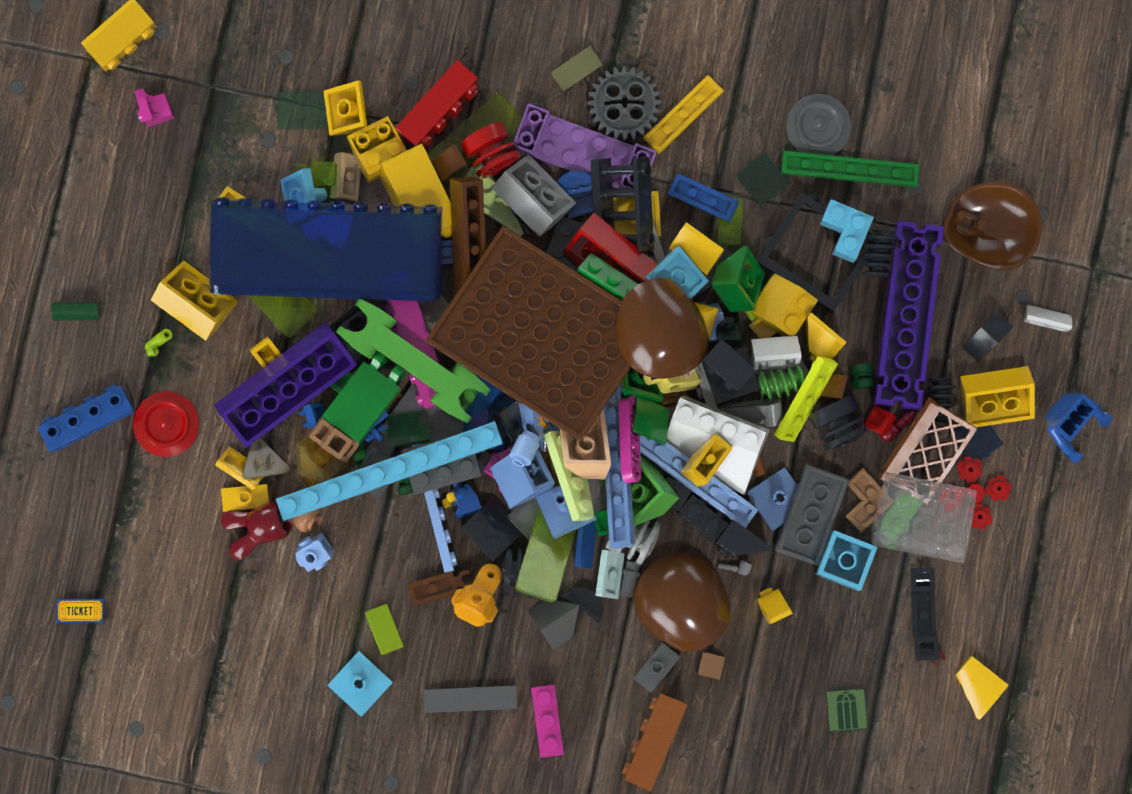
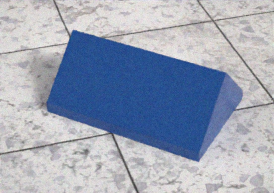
[462,375,507,452]

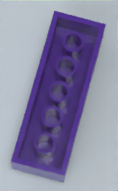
[214,322,357,448]

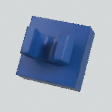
[299,402,325,428]

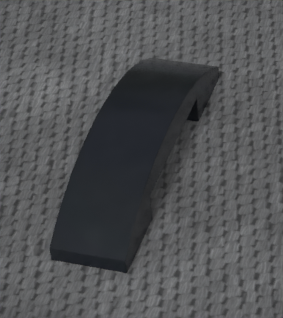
[910,568,939,661]

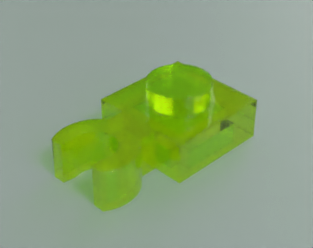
[297,161,337,186]

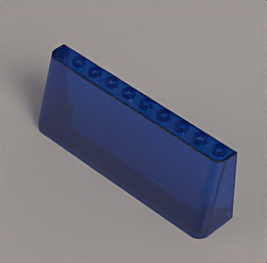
[209,197,444,301]

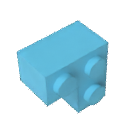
[820,199,874,263]

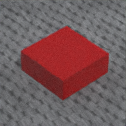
[864,406,896,437]

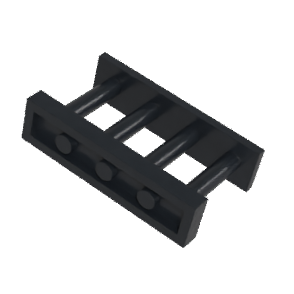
[591,157,655,251]

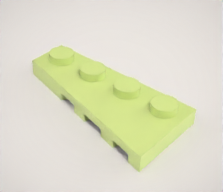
[544,431,594,521]

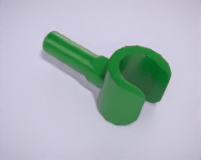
[353,441,367,466]

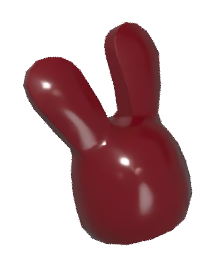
[221,501,293,561]

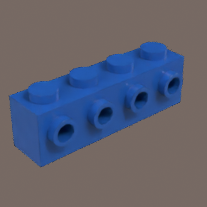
[37,384,135,453]

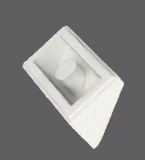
[1023,305,1072,332]

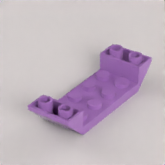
[513,103,657,189]

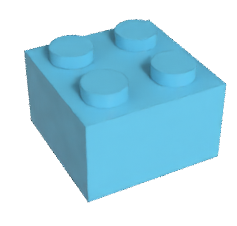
[815,530,878,591]

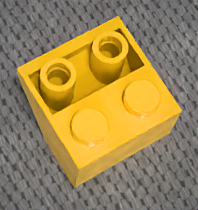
[347,116,407,184]

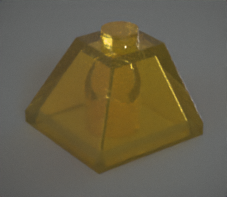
[296,437,354,488]

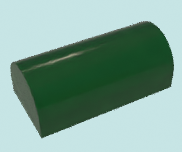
[51,302,101,321]

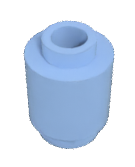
[509,431,540,467]

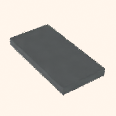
[774,464,849,566]

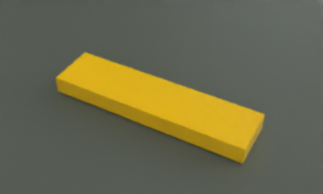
[643,75,724,155]

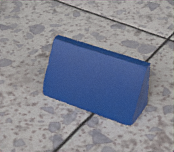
[574,522,596,569]

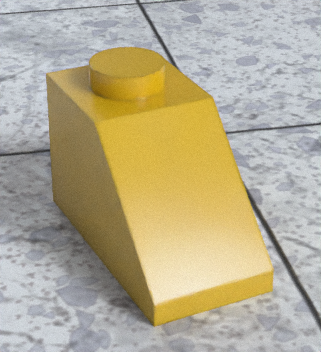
[680,433,733,487]
[756,587,793,624]

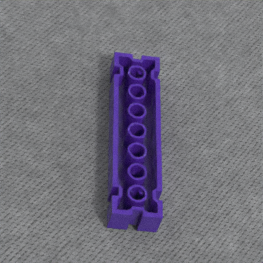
[873,221,944,411]

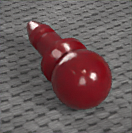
[879,410,916,442]

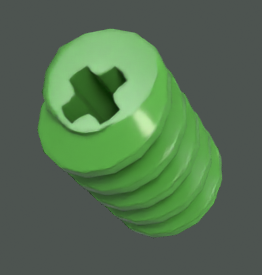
[758,365,806,401]

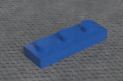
[668,173,740,223]

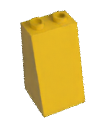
[379,144,452,248]

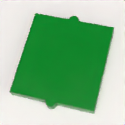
[632,396,669,445]

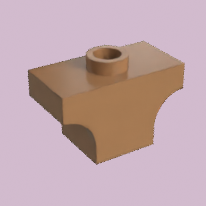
[308,417,359,463]

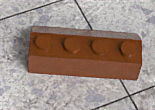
[622,693,687,792]

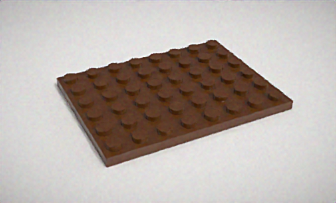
[425,226,631,442]

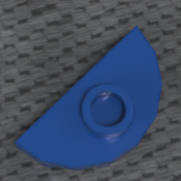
[557,170,592,196]

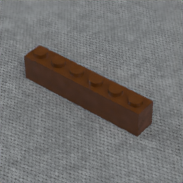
[450,176,486,296]

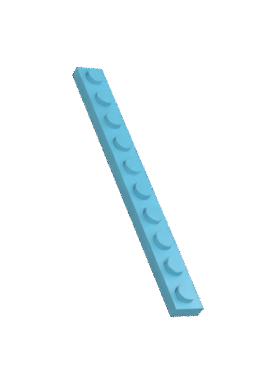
[276,421,503,521]

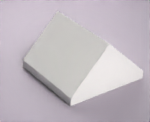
[751,336,801,371]

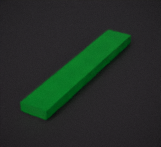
[781,151,920,188]

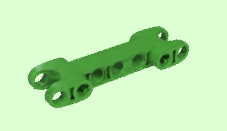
[336,299,491,423]

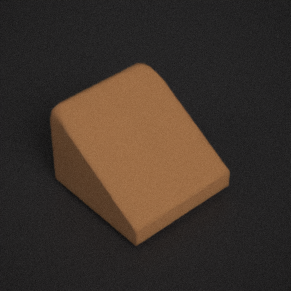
[697,652,725,680]

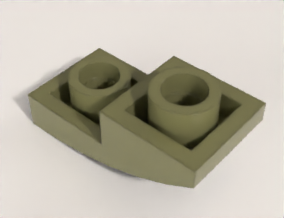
[551,45,603,91]

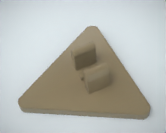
[242,438,290,480]

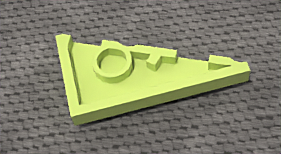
[465,157,524,237]

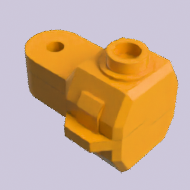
[451,564,501,627]

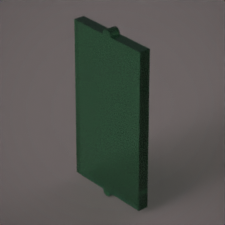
[275,91,329,130]

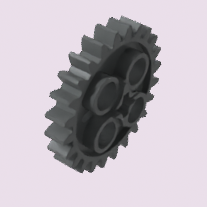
[587,66,662,141]

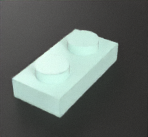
[595,550,625,599]

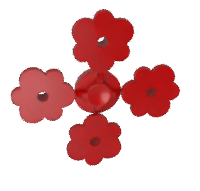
[938,457,1012,530]

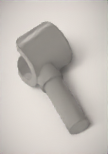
[718,560,752,576]

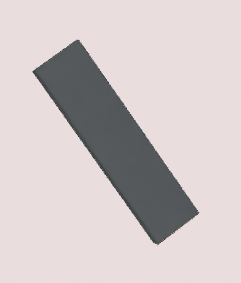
[424,686,518,713]

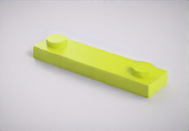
[774,356,838,442]

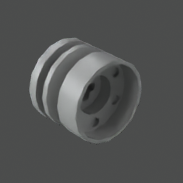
[605,520,662,565]

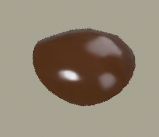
[942,182,1042,270]
[616,278,709,379]
[634,552,731,652]

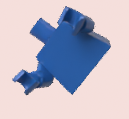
[1045,393,1112,463]

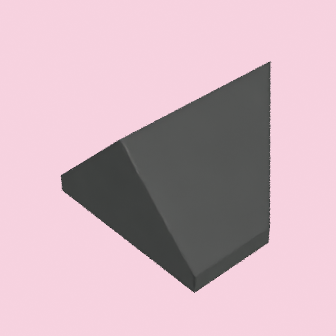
[528,599,579,650]

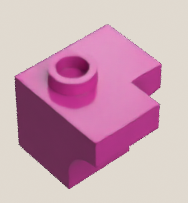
[134,89,174,127]

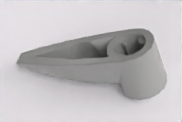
[717,398,784,427]

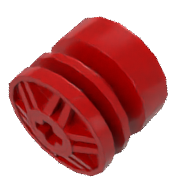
[460,121,521,179]

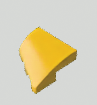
[955,656,1009,720]

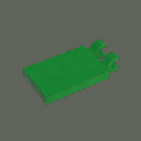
[322,351,406,445]

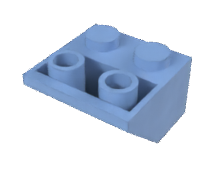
[490,450,555,509]

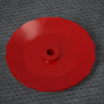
[133,391,200,458]

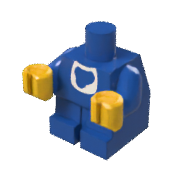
[441,482,481,520]

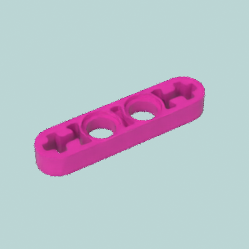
[619,396,641,484]

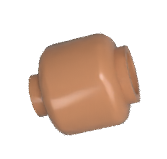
[288,509,322,532]

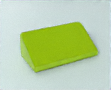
[365,604,404,655]

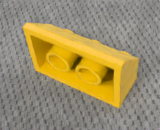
[81,0,157,72]
[151,261,238,341]
[960,366,1035,429]

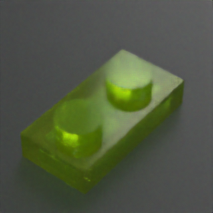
[717,198,743,245]

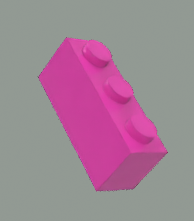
[531,685,564,758]

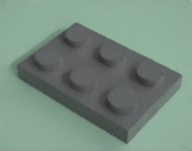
[402,433,481,495]

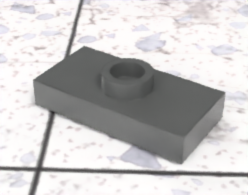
[633,642,680,693]

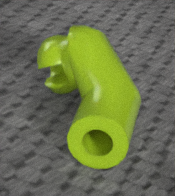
[144,329,172,357]

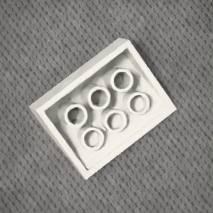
[667,396,770,494]

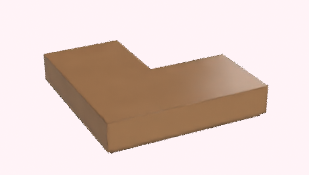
[845,468,895,533]

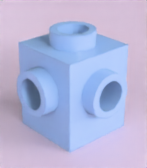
[295,532,334,572]

